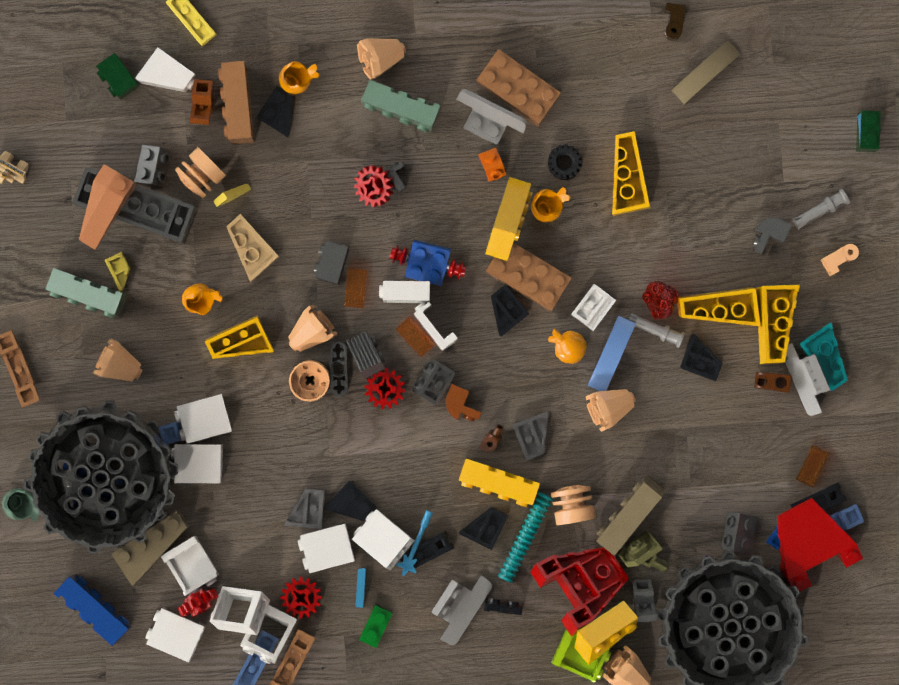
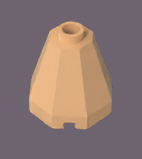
[357,38,406,80]
[288,305,337,352]
[93,339,142,382]
[586,389,636,432]
[602,646,651,685]

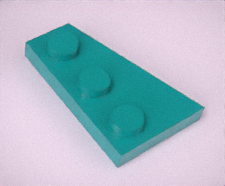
[799,322,848,391]

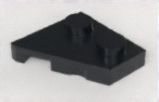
[256,86,293,138]
[491,284,529,337]
[680,334,723,382]
[324,481,377,521]
[459,507,509,550]
[483,598,523,615]

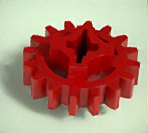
[353,165,395,207]
[364,368,406,410]
[280,576,322,619]
[178,589,219,617]

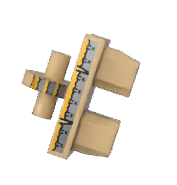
[0,151,29,185]

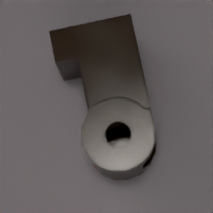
[664,3,686,41]

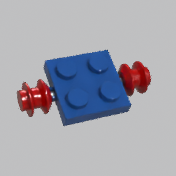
[389,240,466,286]

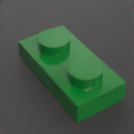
[359,605,393,648]

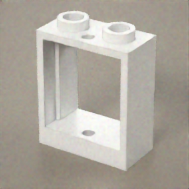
[379,281,430,303]
[210,586,270,635]
[240,605,297,664]

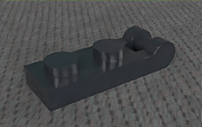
[790,482,847,510]
[400,531,454,572]

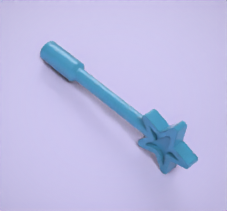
[396,510,433,576]

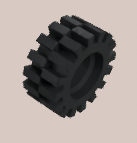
[548,144,583,180]

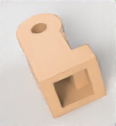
[821,244,859,276]

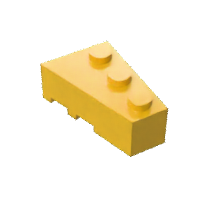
[205,315,274,359]
[575,601,638,665]

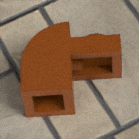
[190,79,214,125]
[446,384,481,422]

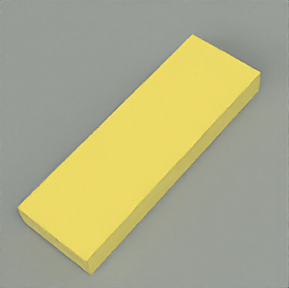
[166,0,217,47]

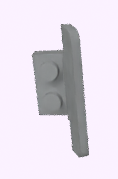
[456,89,527,146]
[785,343,830,416]
[431,575,492,645]

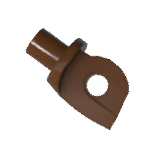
[479,424,503,452]

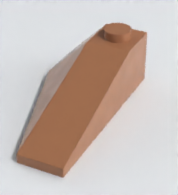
[79,164,137,250]

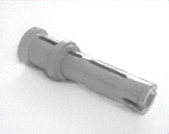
[793,189,850,229]
[628,313,685,348]

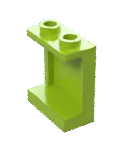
[551,629,612,683]

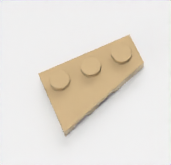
[226,214,279,282]

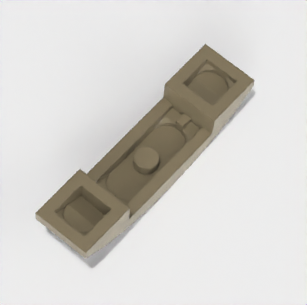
[671,40,741,104]

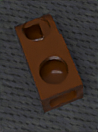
[754,372,791,394]

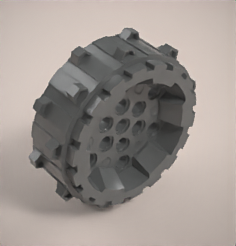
[24,400,178,554]
[656,551,808,685]

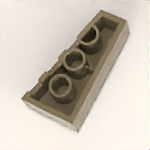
[596,475,664,556]
[111,511,189,587]

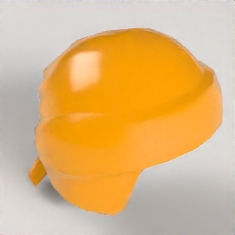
[279,61,320,94]
[531,187,571,222]
[182,283,223,315]
[548,329,587,364]

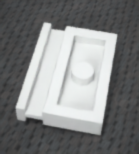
[571,284,616,331]

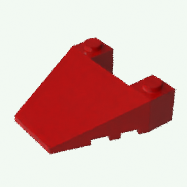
[777,498,863,592]
[530,547,629,637]

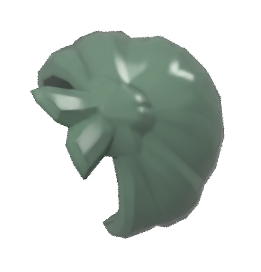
[2,488,40,521]

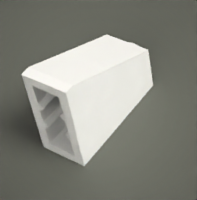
[135,47,197,92]

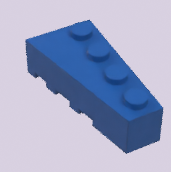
[53,574,131,646]

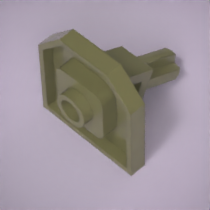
[619,530,668,572]

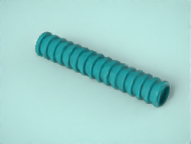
[498,492,554,583]

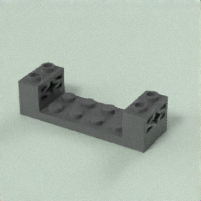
[72,167,198,245]

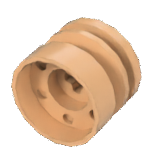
[175,147,226,198]
[289,360,330,402]
[551,485,596,525]

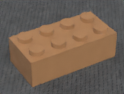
[476,49,561,127]
[218,61,255,145]
[485,243,571,312]

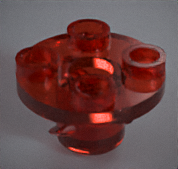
[642,281,679,320]

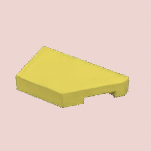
[214,184,251,207]
[105,252,131,292]

